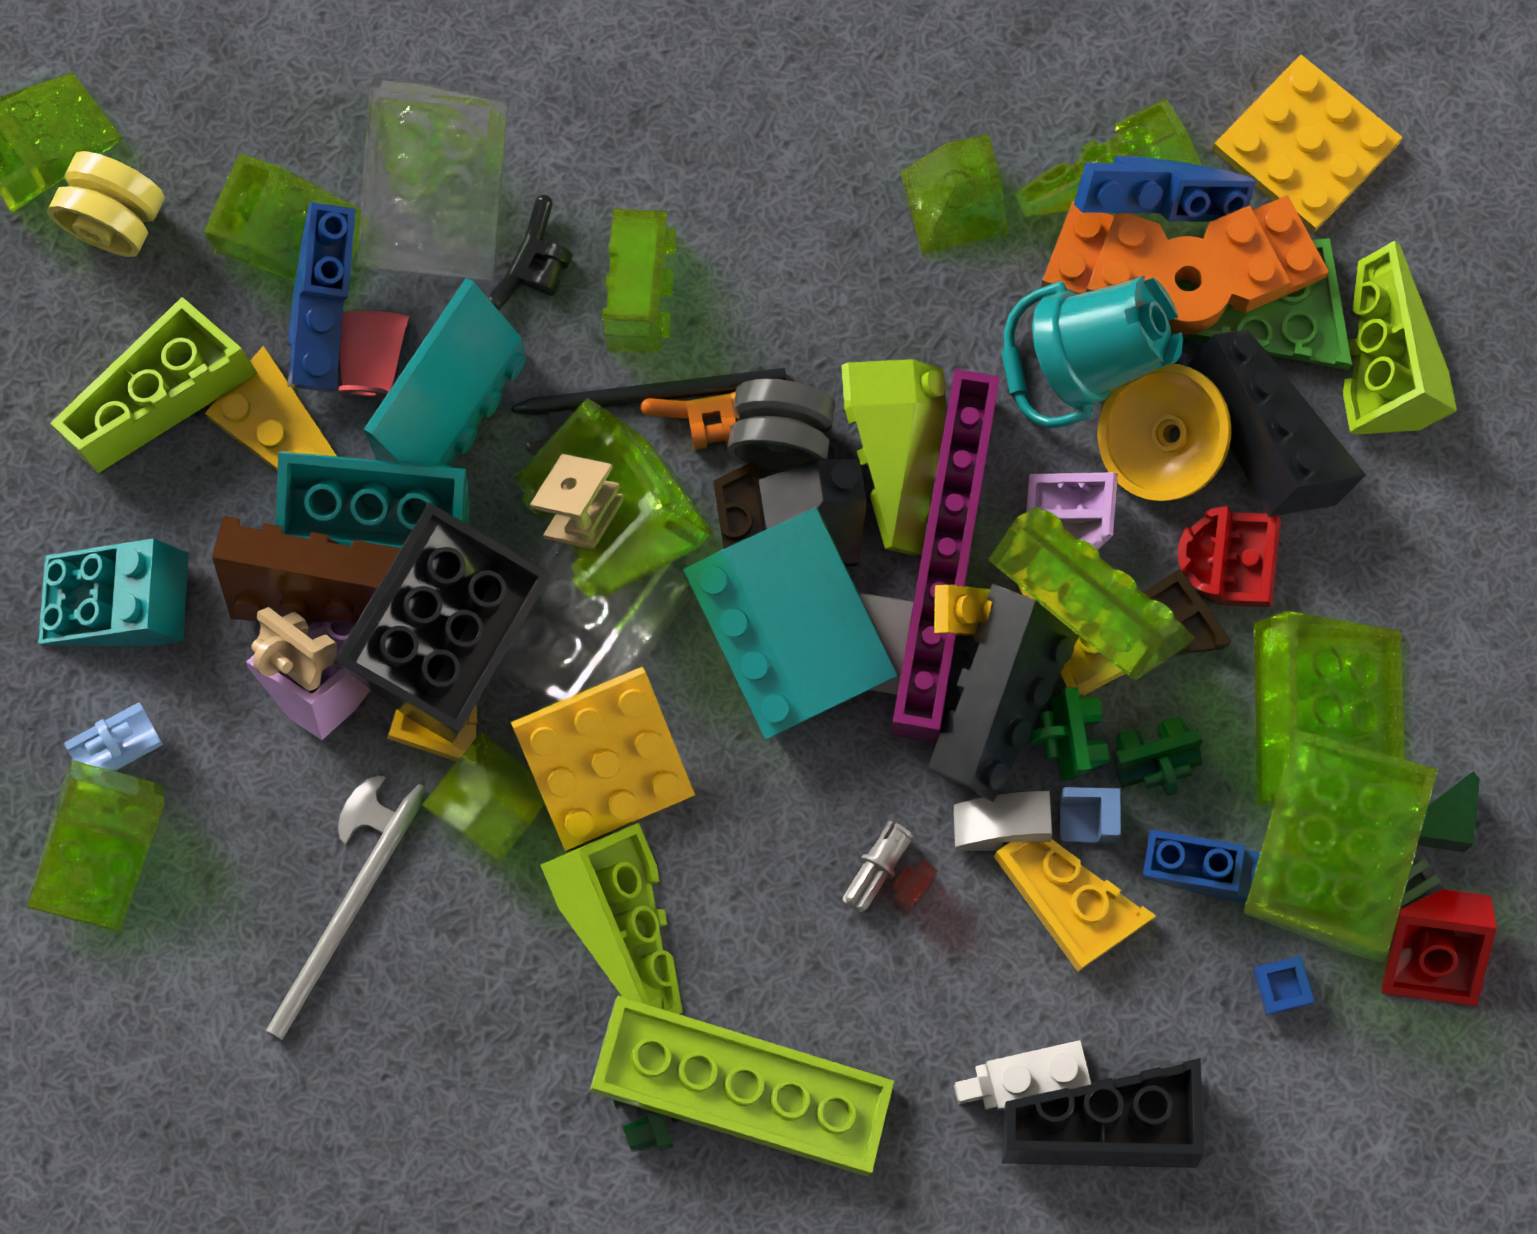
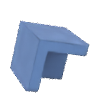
[1060,787,1121,844]

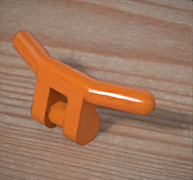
[641,391,736,451]

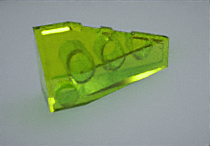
[1014,98,1201,217]

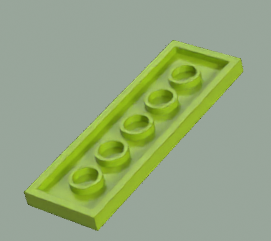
[589,996,894,1177]

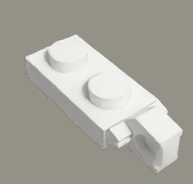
[954,1040,1091,1111]

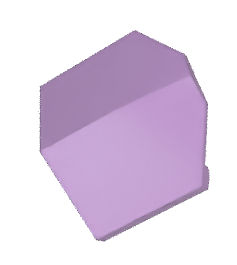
[1024,472,1118,561]

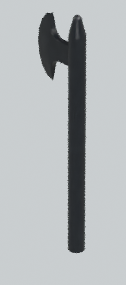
[511,368,786,461]

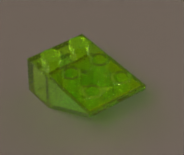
[0,72,123,213]
[204,153,371,280]
[27,759,165,932]

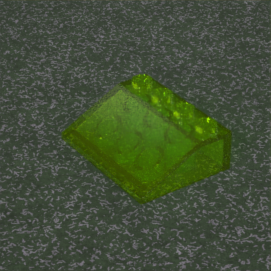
[989,506,1194,681]
[1254,611,1406,814]
[1244,730,1438,963]

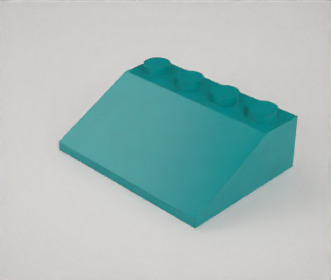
[364,278,526,467]
[683,507,899,740]

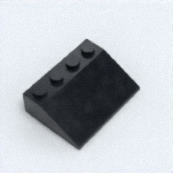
[334,502,552,743]

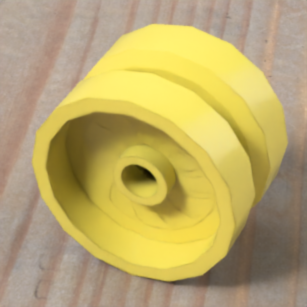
[47,151,165,257]

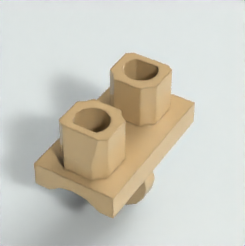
[252,607,337,691]

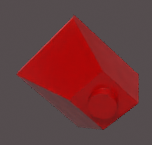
[1381,889,1497,1006]

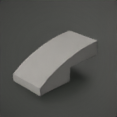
[953,791,1052,851]

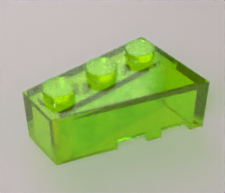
[602,208,677,353]

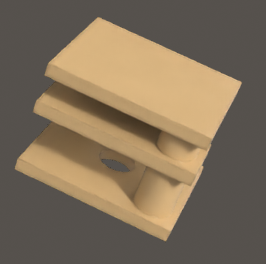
[530,454,625,550]

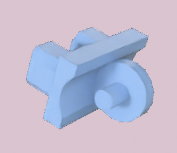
[64,702,163,786]

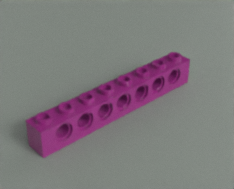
[891,369,1000,743]

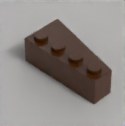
[212,516,401,623]

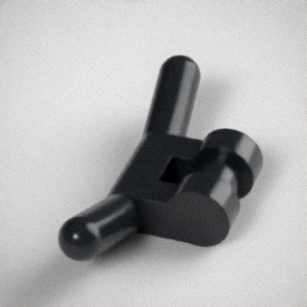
[487,194,573,311]

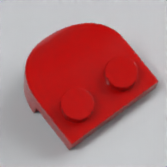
[1178,506,1281,607]

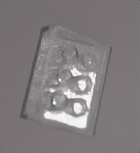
[357,76,509,281]
[496,522,694,706]

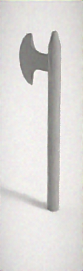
[266,775,425,1040]

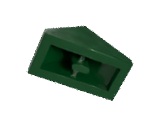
[1392,771,1480,852]

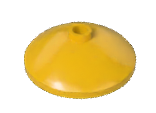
[1097,363,1231,501]

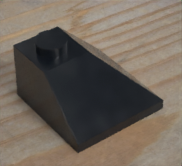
[756,459,867,567]

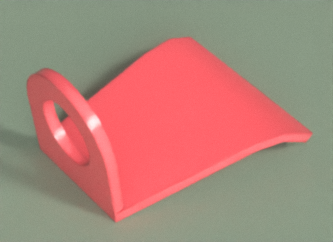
[339,310,410,398]

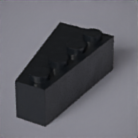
[1187,330,1366,517]
[928,583,1079,802]

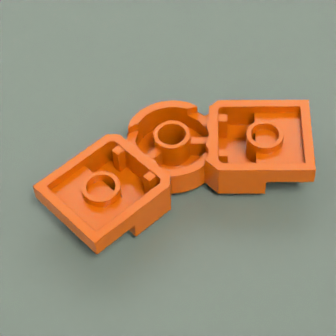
[1041,195,1329,335]

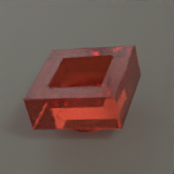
[892,859,938,916]

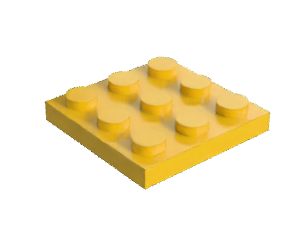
[1212,54,1402,234]
[511,667,695,851]

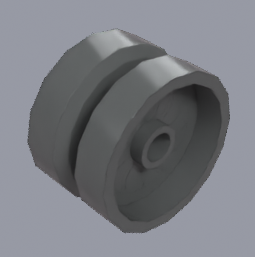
[727,379,835,473]

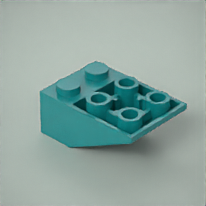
[38,538,189,646]

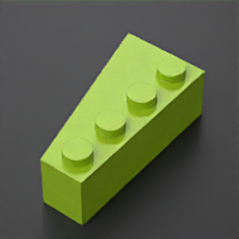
[50,297,258,473]

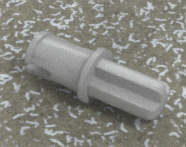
[843,821,914,912]

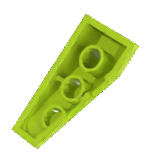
[1343,241,1457,435]
[841,359,947,556]
[540,822,683,1014]

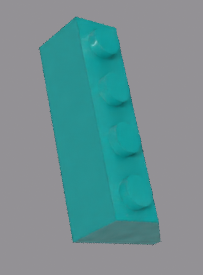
[275,451,470,548]

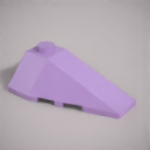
[246,622,371,740]

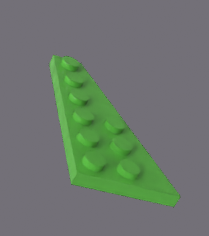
[1171,238,1352,370]

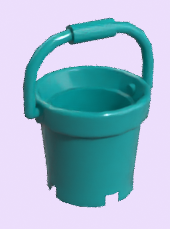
[1001,276,1183,429]

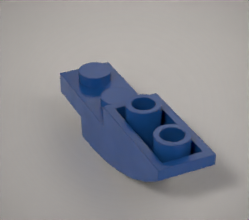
[1074,156,1256,222]
[287,202,356,393]
[1143,829,1340,915]

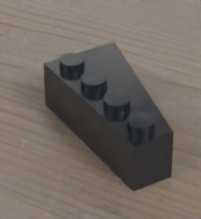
[1001,1058,1204,1168]

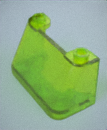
[515,398,712,598]

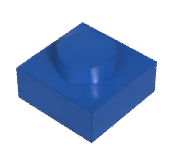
[1253,956,1315,1016]

